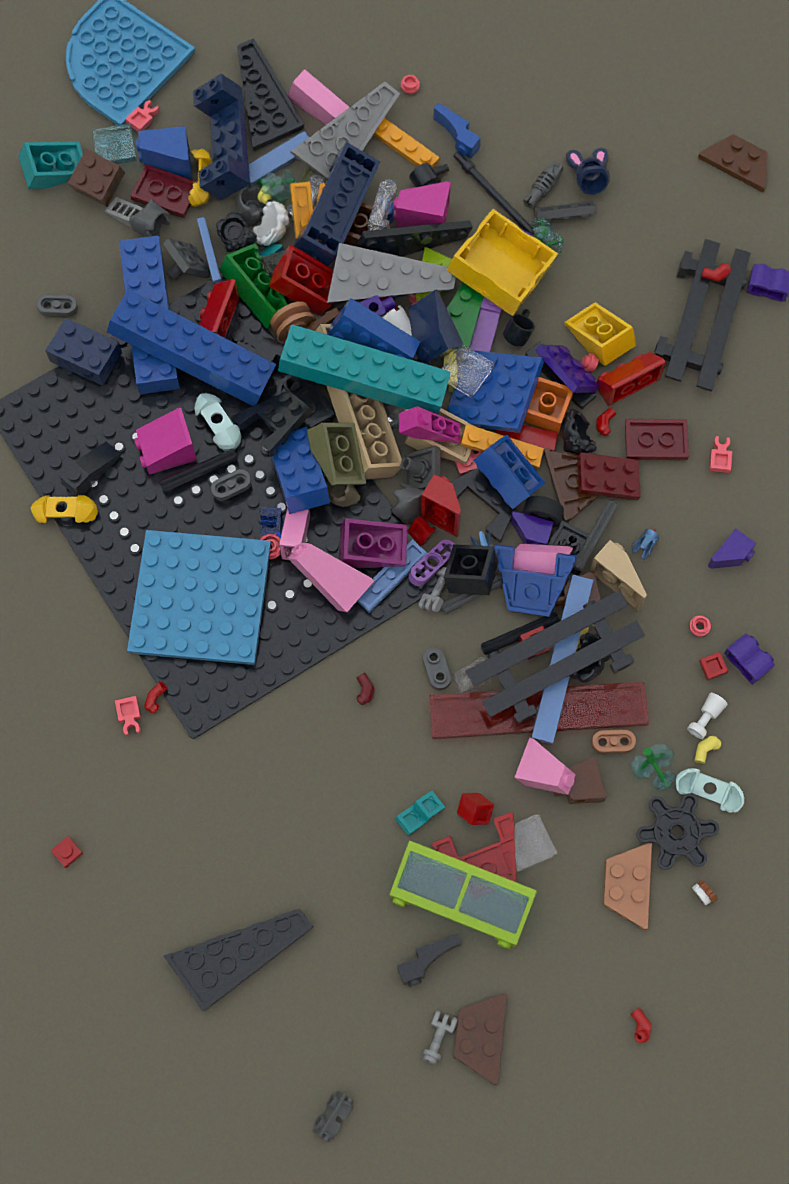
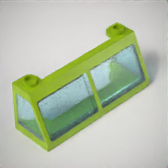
[390,840,537,949]

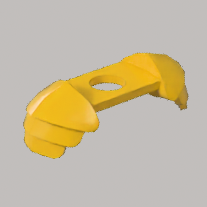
[188,149,212,207]
[30,495,98,523]

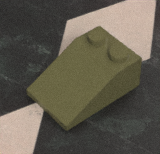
[307,423,366,485]

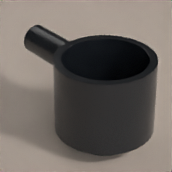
[409,163,449,188]
[503,309,535,346]

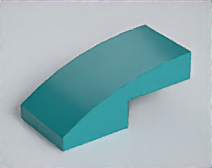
[395,790,445,836]

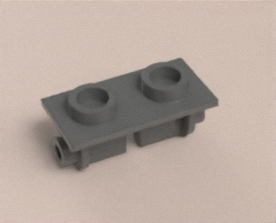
[312,1090,353,1142]

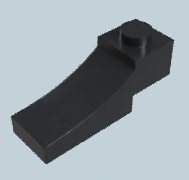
[397,934,462,987]

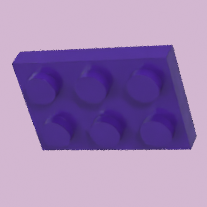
[536,345,600,393]

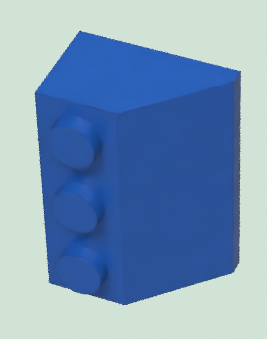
[473,435,546,509]

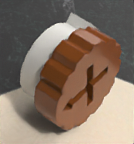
[692,880,718,906]

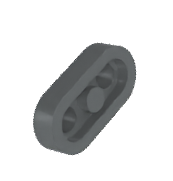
[37,294,78,317]
[211,469,251,501]
[423,648,451,690]

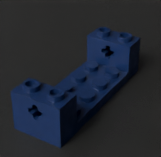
[193,73,250,200]
[294,142,380,267]

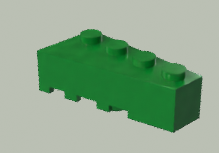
[219,243,288,329]
[447,282,484,358]

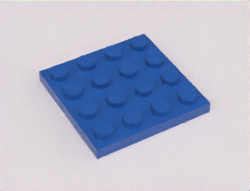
[447,350,544,433]

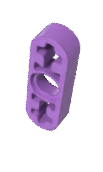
[409,540,454,586]

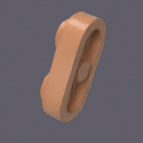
[591,730,636,754]

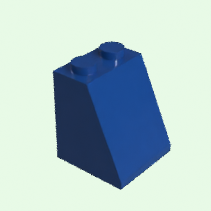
[136,126,193,180]

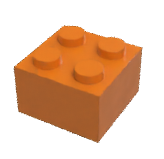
[524,377,573,434]

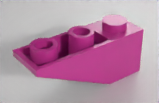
[399,406,461,443]

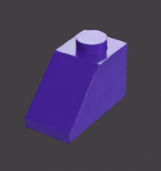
[511,511,553,545]
[708,529,756,569]

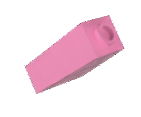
[288,69,350,125]
[288,543,374,612]

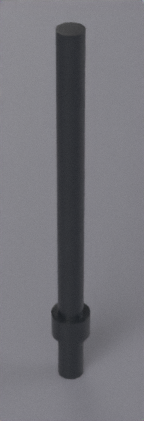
[453,151,535,235]

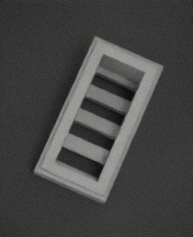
[105,197,142,229]

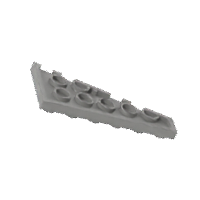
[290,82,400,180]
[327,243,456,304]

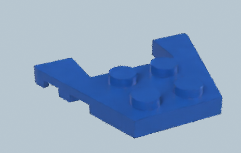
[494,544,577,617]

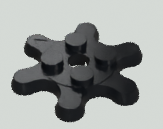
[636,793,719,870]

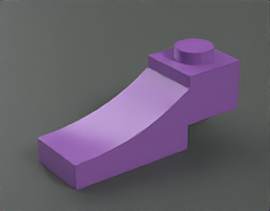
[470,297,502,352]

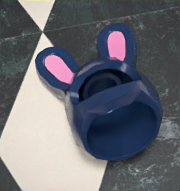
[566,148,610,195]

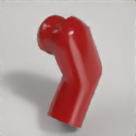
[701,263,731,282]
[596,407,616,436]
[144,681,167,714]
[631,1007,652,1043]

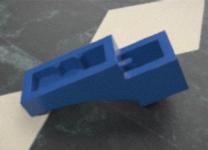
[433,103,481,159]

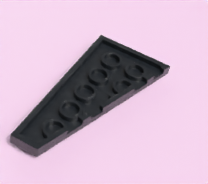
[237,38,305,151]
[355,220,473,257]
[164,909,314,1012]

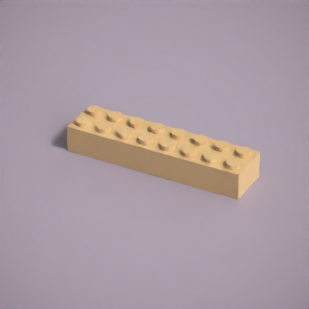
[316,324,402,479]

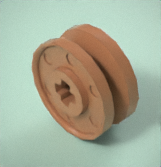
[270,302,316,342]

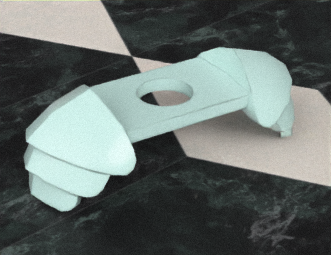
[194,393,241,451]
[676,768,744,813]

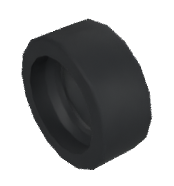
[522,496,564,527]

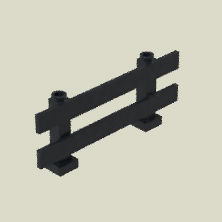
[654,239,751,392]
[466,590,645,725]

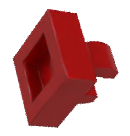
[407,516,436,546]

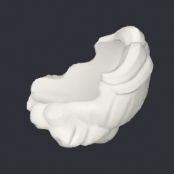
[253,201,290,246]

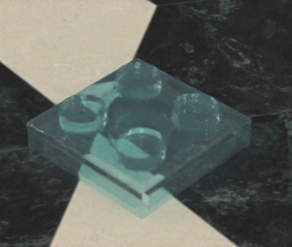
[92,124,136,164]

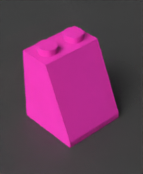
[393,182,451,228]
[134,408,197,474]

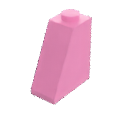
[279,508,310,560]
[513,544,573,574]
[514,738,576,795]

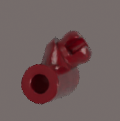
[357,673,375,705]

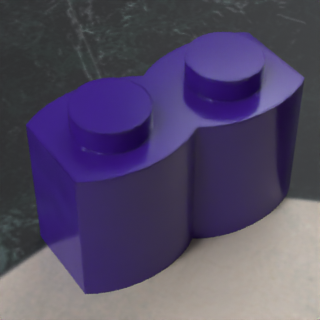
[746,264,789,301]
[724,633,775,685]

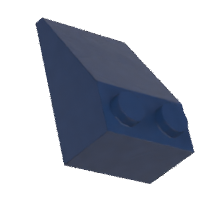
[409,289,464,364]

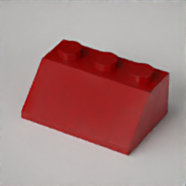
[269,245,334,315]
[199,279,239,338]
[597,352,665,407]
[421,474,461,537]

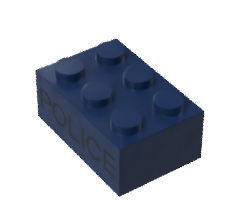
[45,318,122,386]

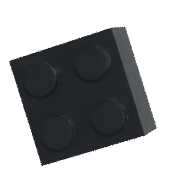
[444,544,498,595]

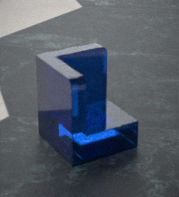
[260,507,283,539]

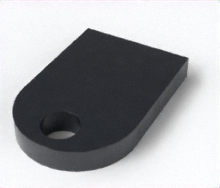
[277,375,336,429]

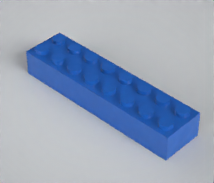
[119,235,180,394]
[107,289,276,406]

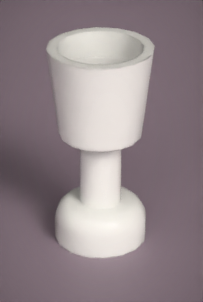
[687,693,728,739]

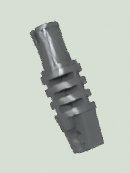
[523,161,563,209]

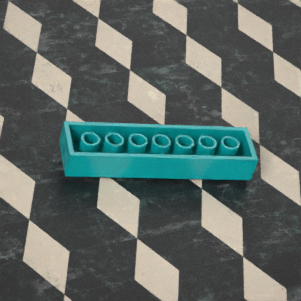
[278,324,451,415]

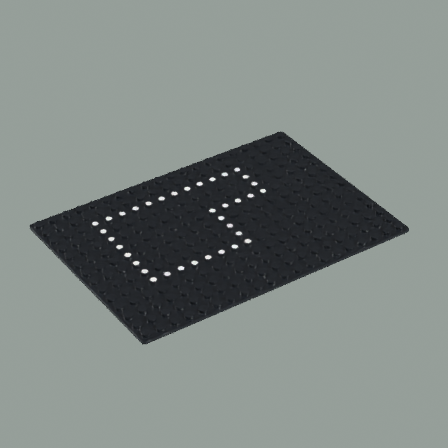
[0,275,439,739]

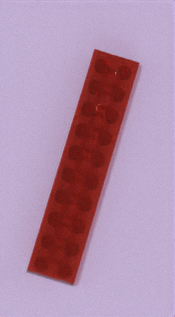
[429,682,649,739]

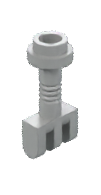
[418,567,446,612]
[423,1010,458,1065]

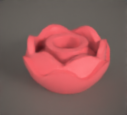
[260,534,281,559]

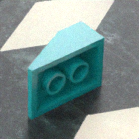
[18,142,83,189]

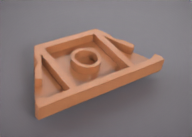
[603,843,652,930]

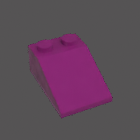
[339,518,407,568]

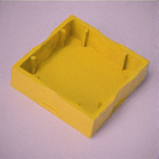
[447,209,558,316]

